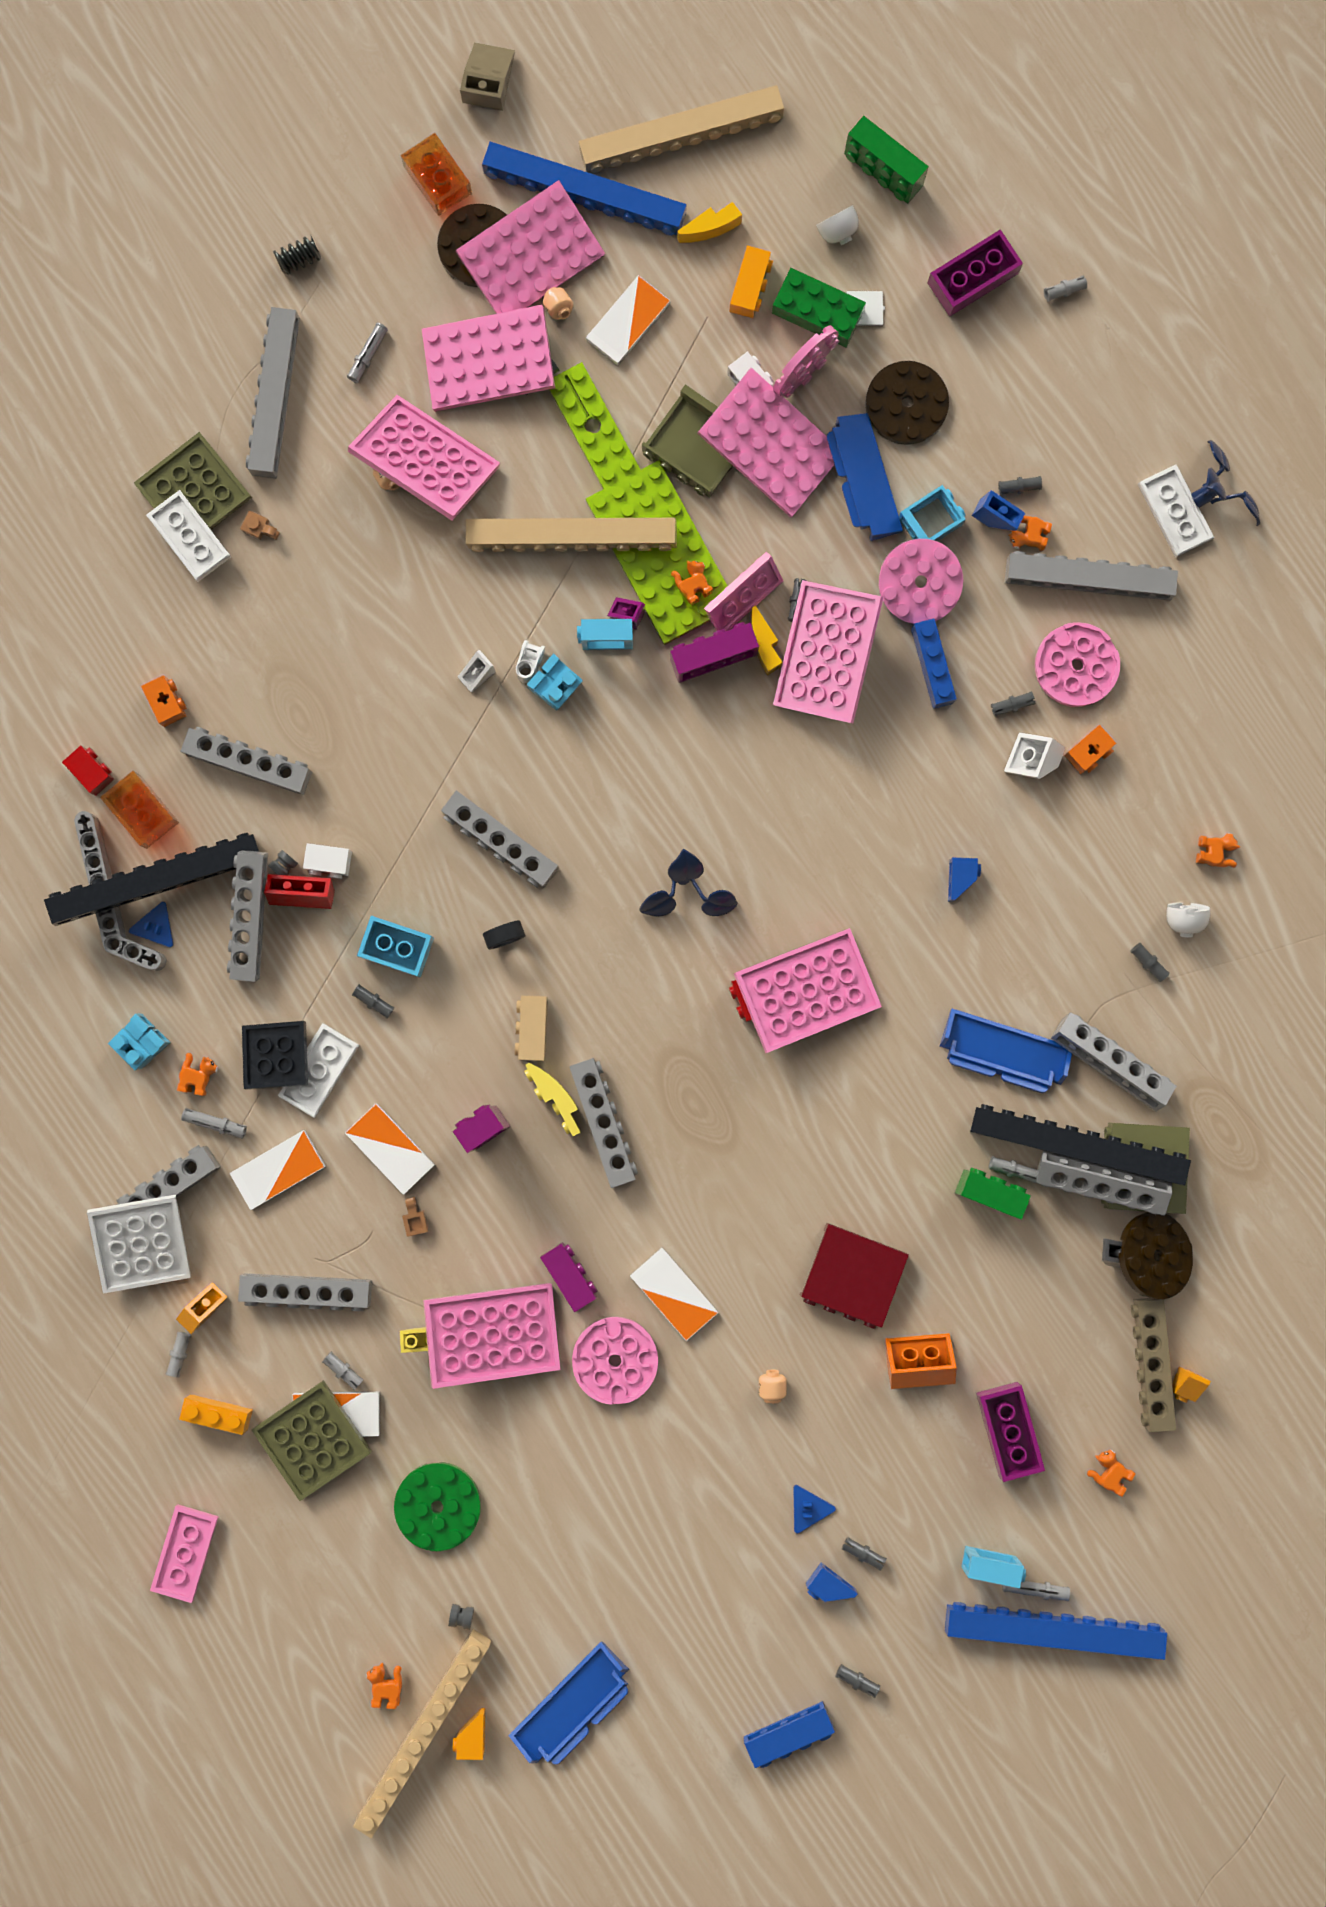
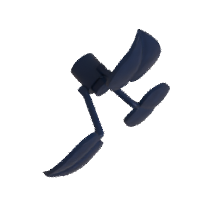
[1191,440,1260,526]
[639,849,738,917]

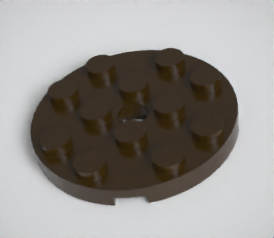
[437,204,507,287]
[865,361,949,445]
[1118,1213,1193,1300]

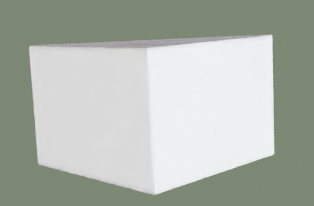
[458,650,496,692]

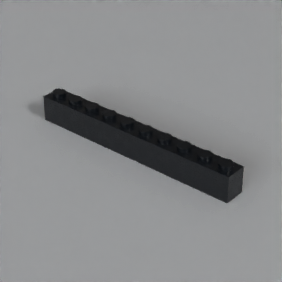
[44,833,259,926]
[970,1104,1191,1186]

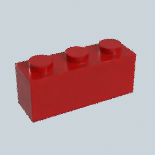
[264,874,335,909]

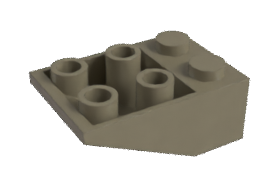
[460,42,515,111]

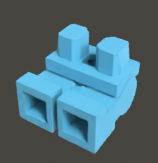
[527,653,583,710]
[108,1013,171,1070]

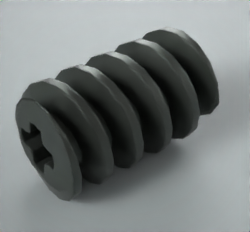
[273,236,321,275]

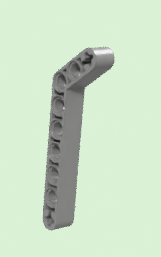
[74,811,167,971]

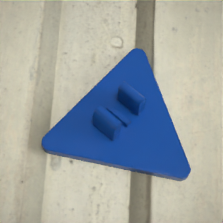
[129,902,173,947]
[793,1485,836,1534]

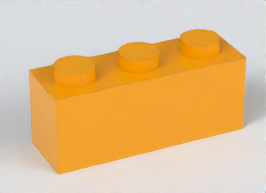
[729,245,773,318]
[179,1394,253,1435]

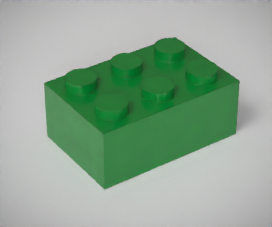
[955,1167,1031,1220]

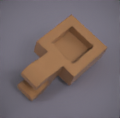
[240,511,280,540]
[402,1197,429,1237]

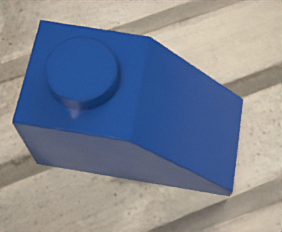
[972,490,1025,531]
[948,857,981,902]
[806,1562,858,1602]

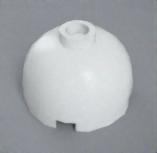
[816,205,859,245]
[1166,903,1210,937]

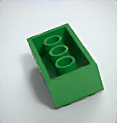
[844,115,929,204]
[772,267,866,348]

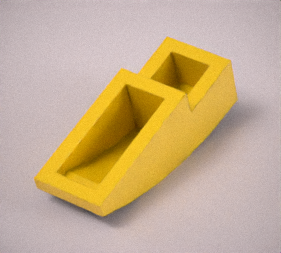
[677,202,742,243]
[751,605,783,676]

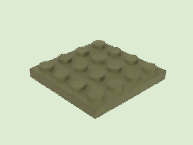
[134,432,252,530]
[252,1380,372,1501]

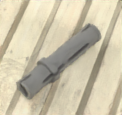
[347,322,388,383]
[181,1108,247,1139]
[989,1156,1037,1183]
[1002,1581,1070,1601]

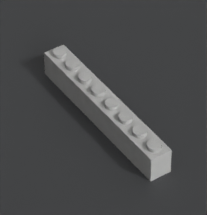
[246,307,300,479]
[1005,551,1178,601]

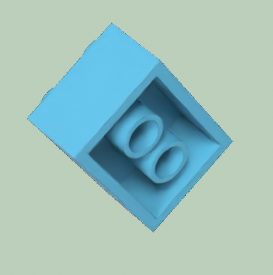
[357,916,434,978]

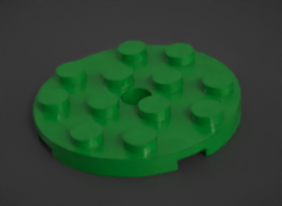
[394,1462,481,1551]

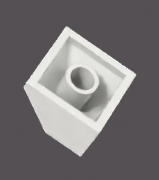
[1004,733,1066,779]

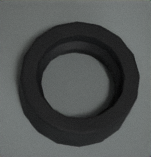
[483,920,526,950]

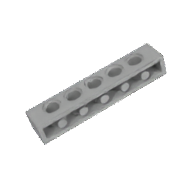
[180,727,312,795]
[441,790,559,888]
[227,850,268,982]
[1051,1012,1176,1112]
[569,1058,638,1188]
[116,1145,221,1205]
[1036,1150,1172,1215]
[238,1273,372,1311]

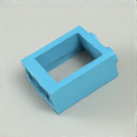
[899,485,966,542]
[577,619,633,650]
[961,1546,1026,1588]

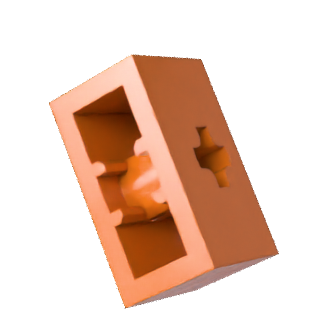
[141,675,187,727]
[1064,725,1117,774]

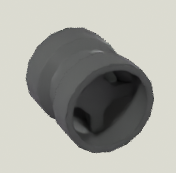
[268,850,298,876]
[448,1604,474,1630]

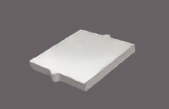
[846,291,885,326]

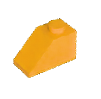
[176,1282,227,1334]
[1172,1367,1211,1403]
[453,1708,485,1760]

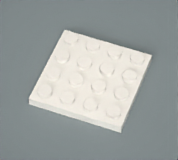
[87,1195,191,1294]

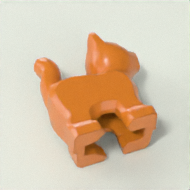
[1008,516,1052,551]
[671,560,713,606]
[1196,833,1240,868]
[177,1053,218,1096]
[1087,1450,1136,1497]
[366,1663,402,1709]

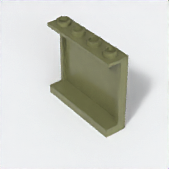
[642,384,733,498]
[1101,1123,1190,1214]

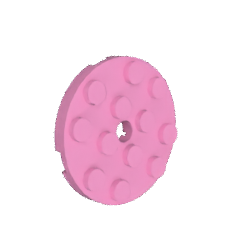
[773,326,839,398]
[878,539,963,624]
[1035,622,1120,707]
[572,1317,658,1405]

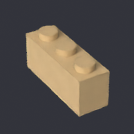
[515,996,548,1061]

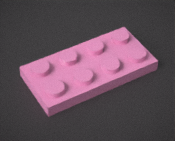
[704,552,783,631]
[150,1504,219,1603]

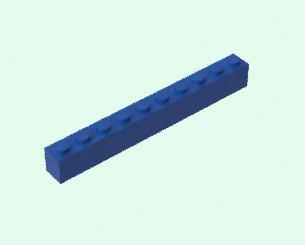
[482,141,687,236]
[944,1602,1167,1660]

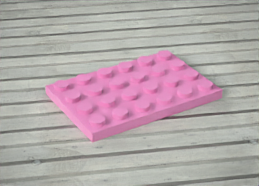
[456,180,605,314]
[422,305,555,412]
[697,368,834,518]
[348,395,500,521]
[773,580,884,724]
[734,928,882,1053]
[423,1283,560,1389]

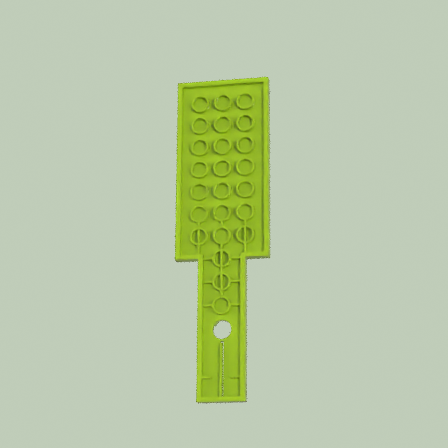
[549,362,728,645]

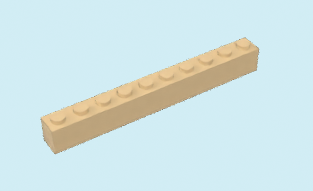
[579,85,784,173]
[466,518,677,552]
[353,1629,491,1838]

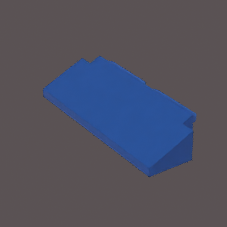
[827,413,903,541]
[940,1008,1072,1093]
[508,1642,629,1764]

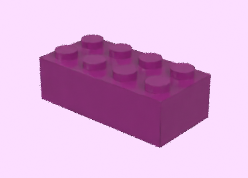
[927,229,1023,317]
[670,622,759,683]
[452,1104,511,1153]
[976,1382,1045,1482]

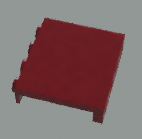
[800,1223,909,1329]

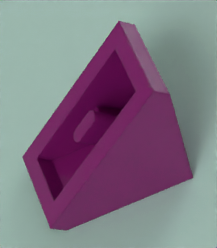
[607,597,645,630]

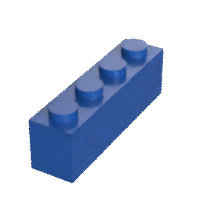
[911,618,957,709]
[744,1701,835,1768]

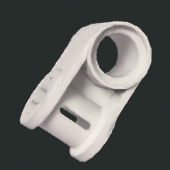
[516,640,545,683]

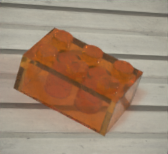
[401,133,472,216]
[100,771,179,849]

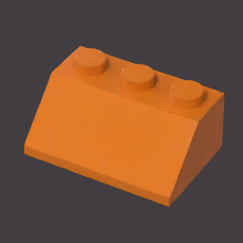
[885,1333,957,1389]

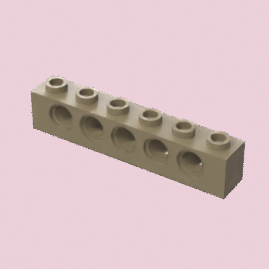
[1131,1298,1176,1432]

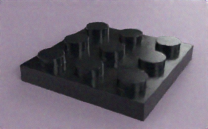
[242,1021,308,1090]

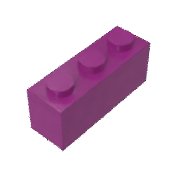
[540,1242,598,1312]

